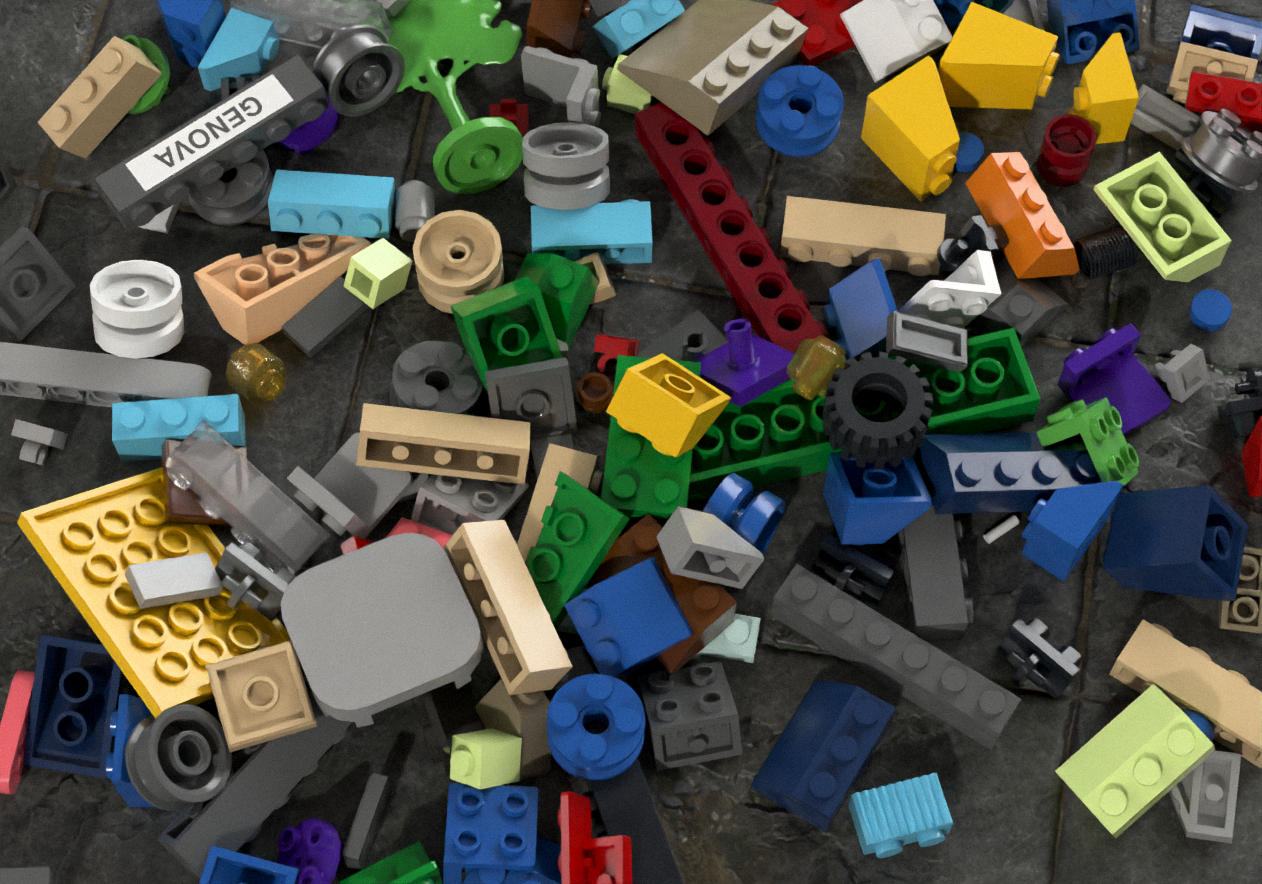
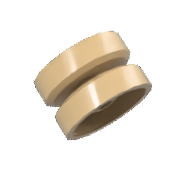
[413,210,504,314]

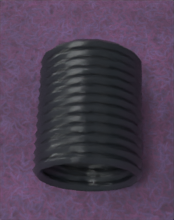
[1073,224,1138,280]

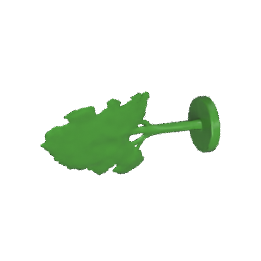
[333,0,523,194]

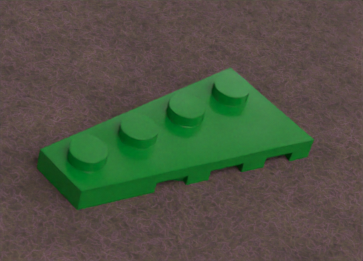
[525,471,630,631]

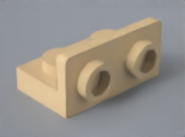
[1165,41,1258,105]

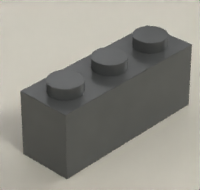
[898,505,973,641]

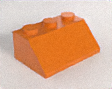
[965,152,1080,279]

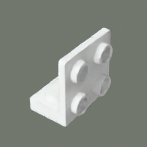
[898,250,1001,329]

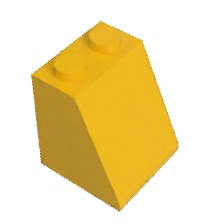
[938,2,1060,110]
[861,55,960,202]

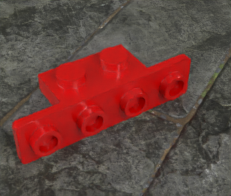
[1185,72,1262,133]
[558,791,632,884]

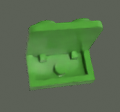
[1036,397,1139,486]

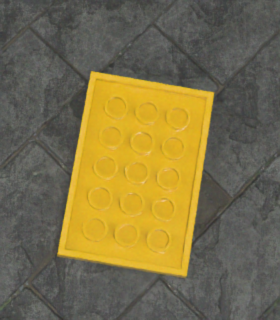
[17,467,299,719]

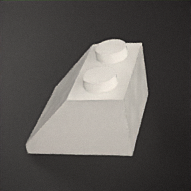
[840,0,952,83]

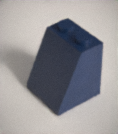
[1103,485,1248,601]

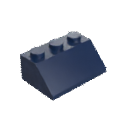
[750,679,896,833]

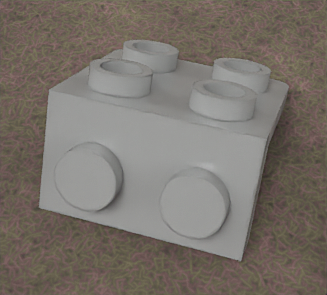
[521,46,601,128]
[287,433,413,539]

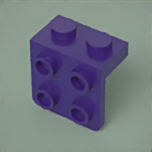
[1057,323,1170,436]

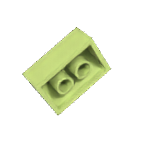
[1094,152,1232,282]
[1055,684,1215,838]

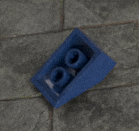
[22,630,134,779]

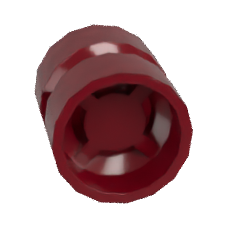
[1037,114,1097,187]

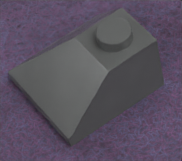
[971,256,1068,350]

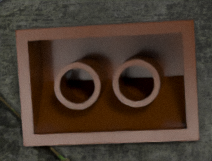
[526,0,592,58]
[585,514,737,676]

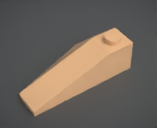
[194,234,371,348]

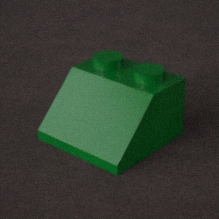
[450,276,562,391]

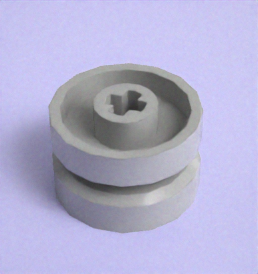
[522,122,610,210]

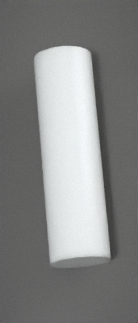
[983,515,1019,544]

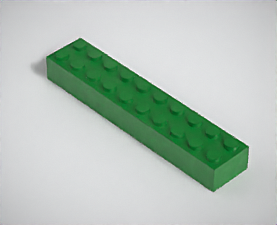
[687,328,1040,504]

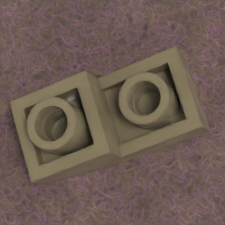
[1218,547,1262,634]

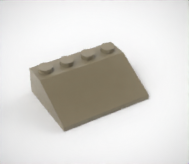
[617,0,809,135]

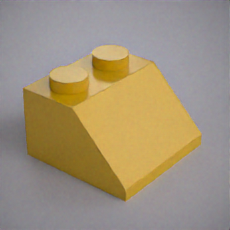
[1067,32,1139,145]
[606,353,731,457]

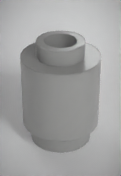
[395,180,435,242]

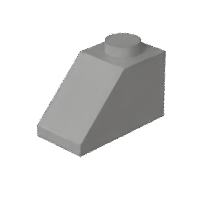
[657,506,764,589]

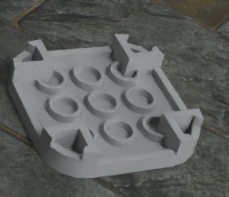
[280,532,485,728]

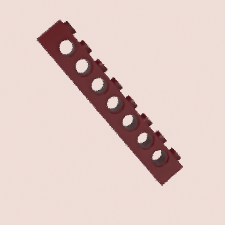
[635,102,830,371]

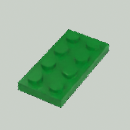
[601,355,701,520]

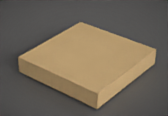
[205,641,317,752]

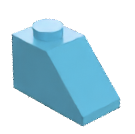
[198,8,280,91]

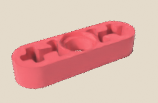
[0,670,35,795]

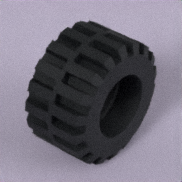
[822,352,933,470]

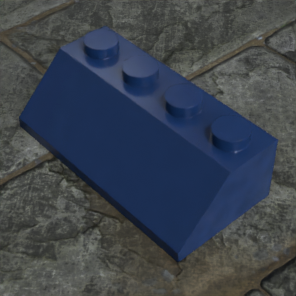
[920,432,1102,514]

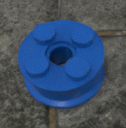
[756,65,844,157]
[546,674,645,780]

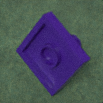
[693,319,803,407]

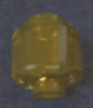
[786,335,846,401]
[225,343,287,404]

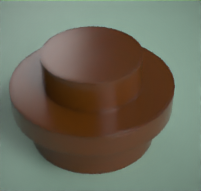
[575,372,614,413]

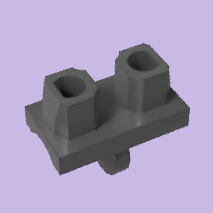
[215,542,295,621]

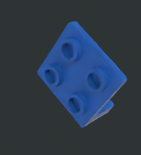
[443,783,538,884]

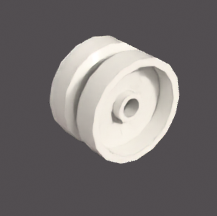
[89,260,184,359]

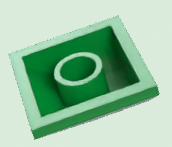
[514,253,599,350]

